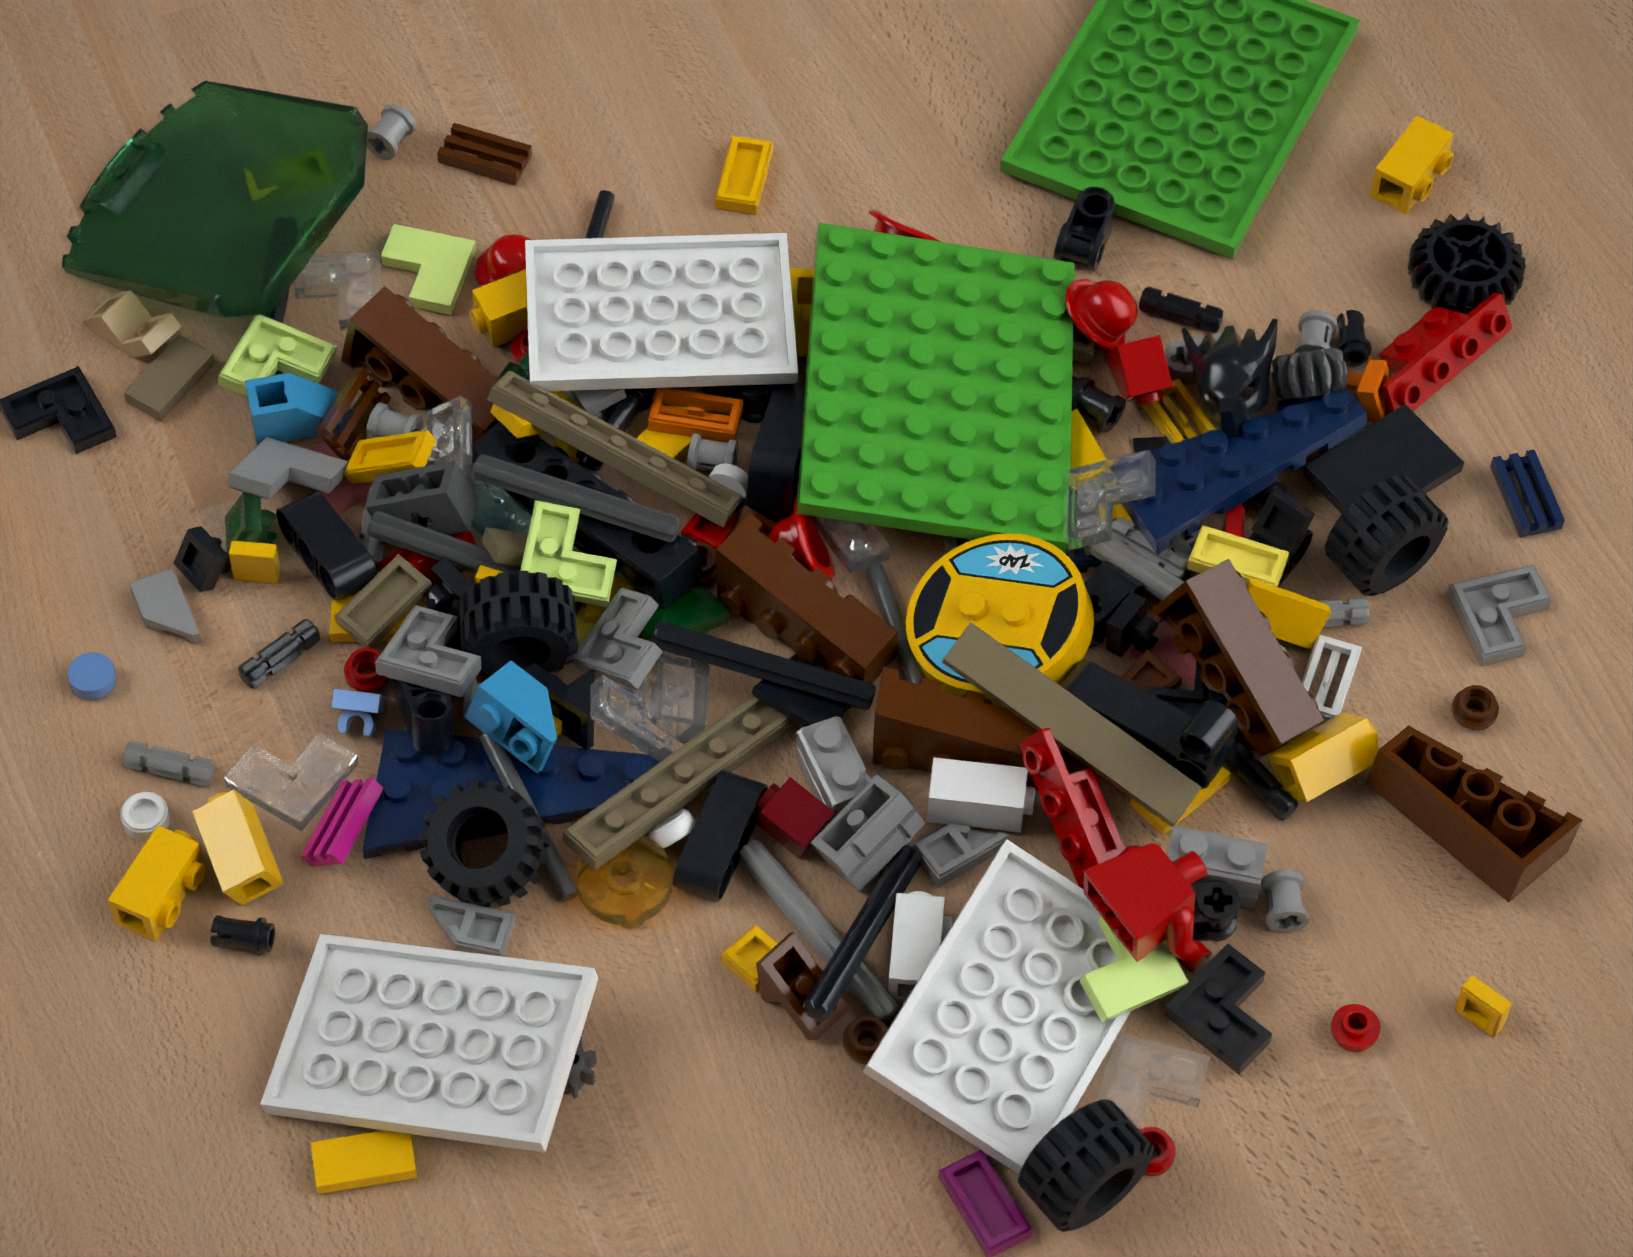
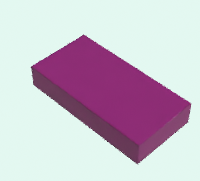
[938,1150,1032,1257]

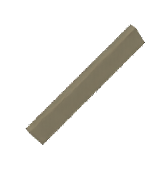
[487,371,743,528]
[942,622,1202,828]
[562,695,798,871]

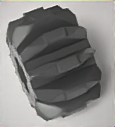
[1271,348,1348,399]

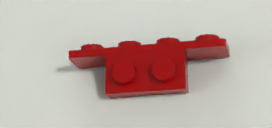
[1379,293,1512,413]
[1020,727,1125,889]

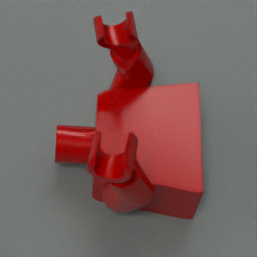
[1084,843,1212,973]

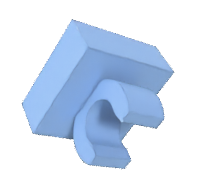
[332,689,388,736]

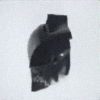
[1181,319,1278,437]

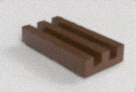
[437,123,532,185]
[315,367,391,461]

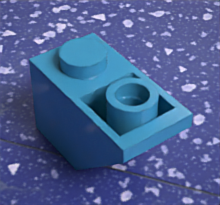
[245,373,343,446]
[464,661,557,774]

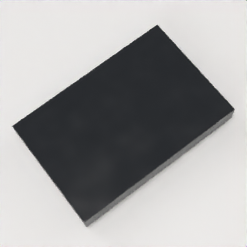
[1303,404,1464,514]

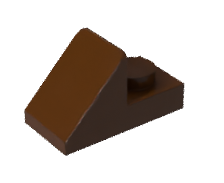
[756,932,850,1040]

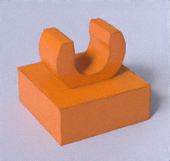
[1344,359,1391,422]

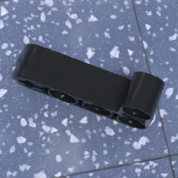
[746,370,806,523]
[1060,660,1238,789]

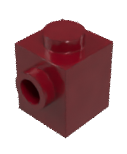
[755,777,835,858]

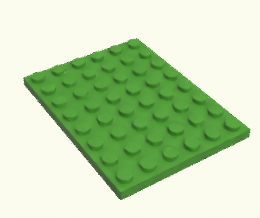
[1000,0,1360,259]
[797,223,1074,553]

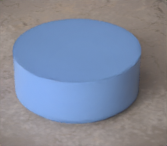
[68,652,116,700]

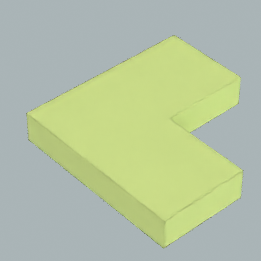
[380,224,476,315]
[218,313,337,397]
[520,500,617,607]
[1079,917,1188,1023]

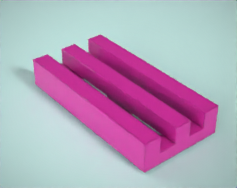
[300,778,383,867]

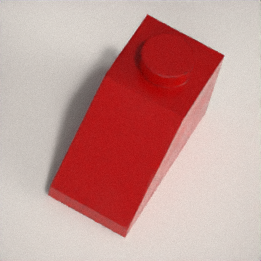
[1105,335,1173,406]

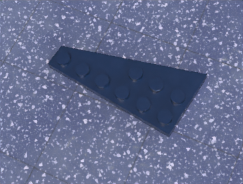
[1104,389,1367,555]
[362,729,665,859]

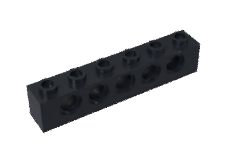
[469,421,703,610]

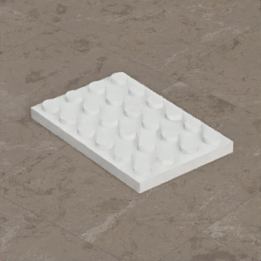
[525,233,798,391]
[862,839,1131,1175]
[260,934,599,1153]

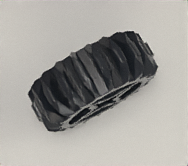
[1408,213,1526,314]

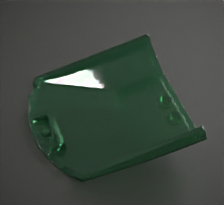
[62,80,368,318]

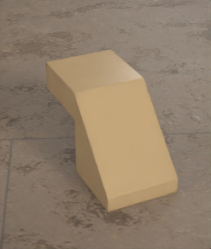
[83,290,182,358]

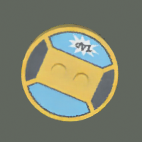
[906,533,1094,708]

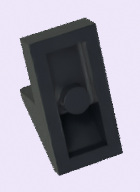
[524,663,595,751]

